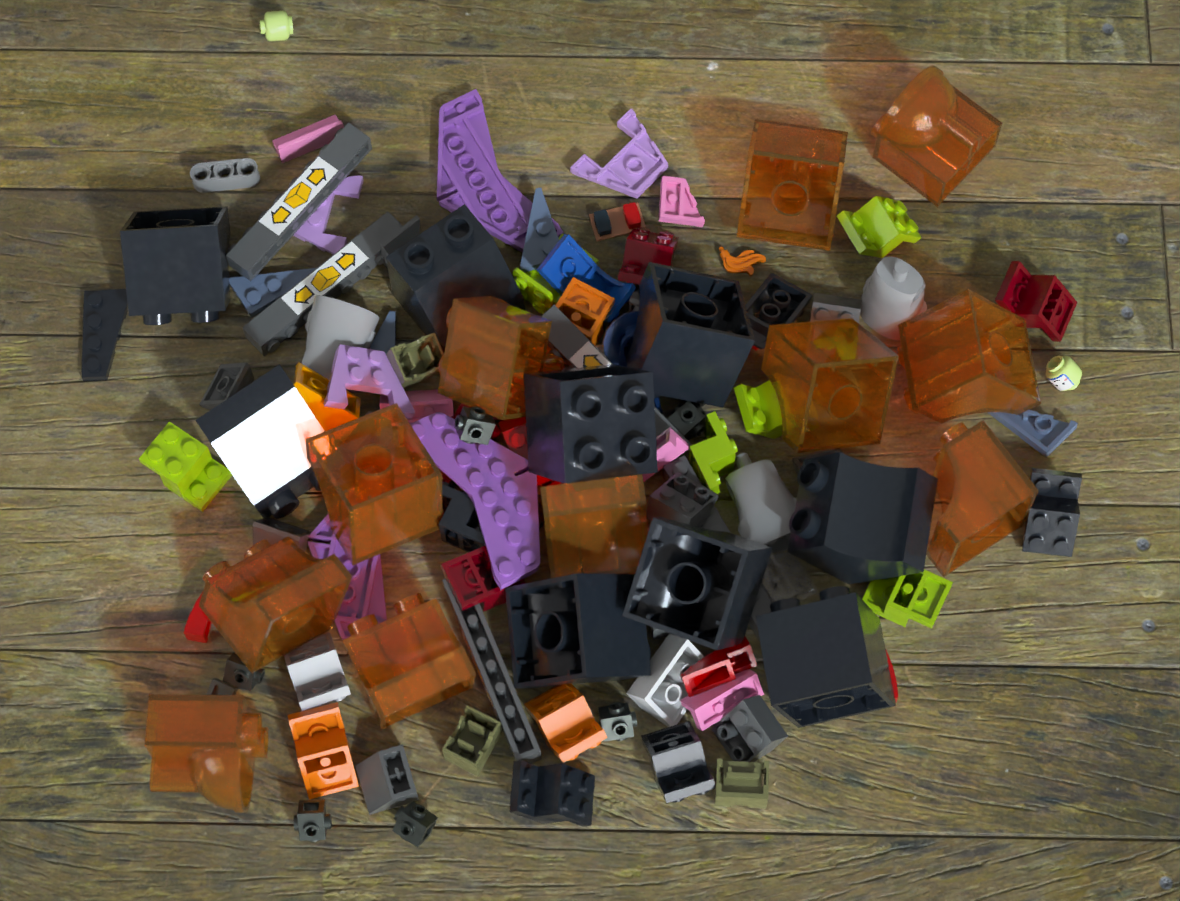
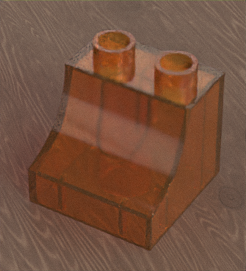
[737,119,848,251]
[897,289,1041,424]
[761,318,899,453]
[305,403,442,565]
[926,420,1039,577]
[540,474,648,579]
[199,536,353,673]
[342,593,476,730]

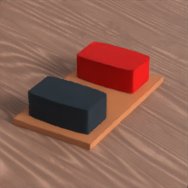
[589,202,646,242]

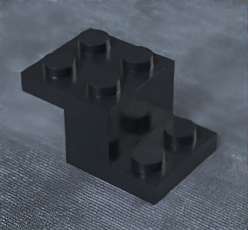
[1022,468,1082,557]
[430,481,486,553]
[641,721,716,803]
[509,760,595,827]

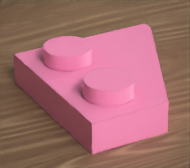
[659,176,705,227]

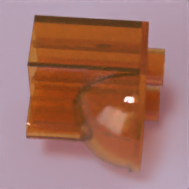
[871,65,1002,207]
[438,296,564,420]
[145,694,269,813]

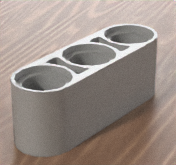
[190,158,260,193]

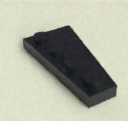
[82,289,128,381]

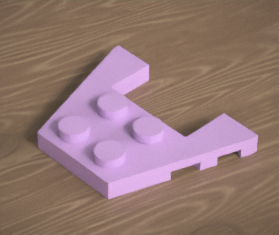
[570,109,668,199]
[288,176,364,255]
[323,344,415,419]

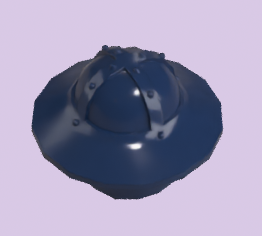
[603,311,638,367]

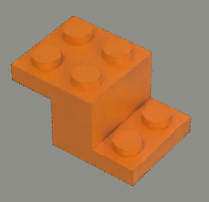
[538,277,615,364]
[524,684,608,763]
[288,702,359,800]

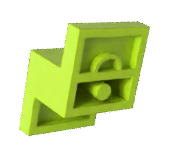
[837,196,921,258]
[734,375,819,439]
[688,411,738,504]
[139,421,232,512]
[862,569,953,629]

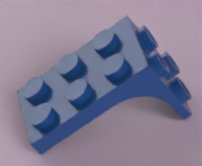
[537,234,636,322]

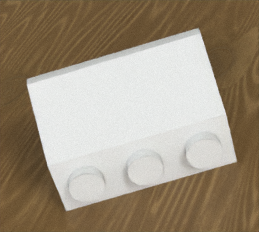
[626,634,704,727]

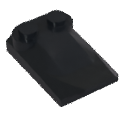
[746,272,813,350]

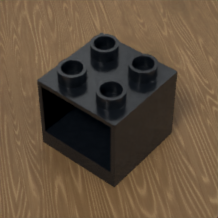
[523,364,658,484]
[756,586,896,728]

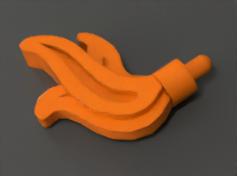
[719,246,766,276]

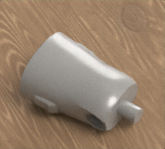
[860,257,927,340]
[302,295,379,380]
[725,453,797,560]

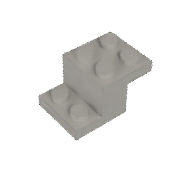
[282,632,351,711]

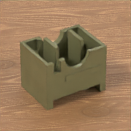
[386,333,449,387]
[442,705,502,777]
[714,758,769,809]

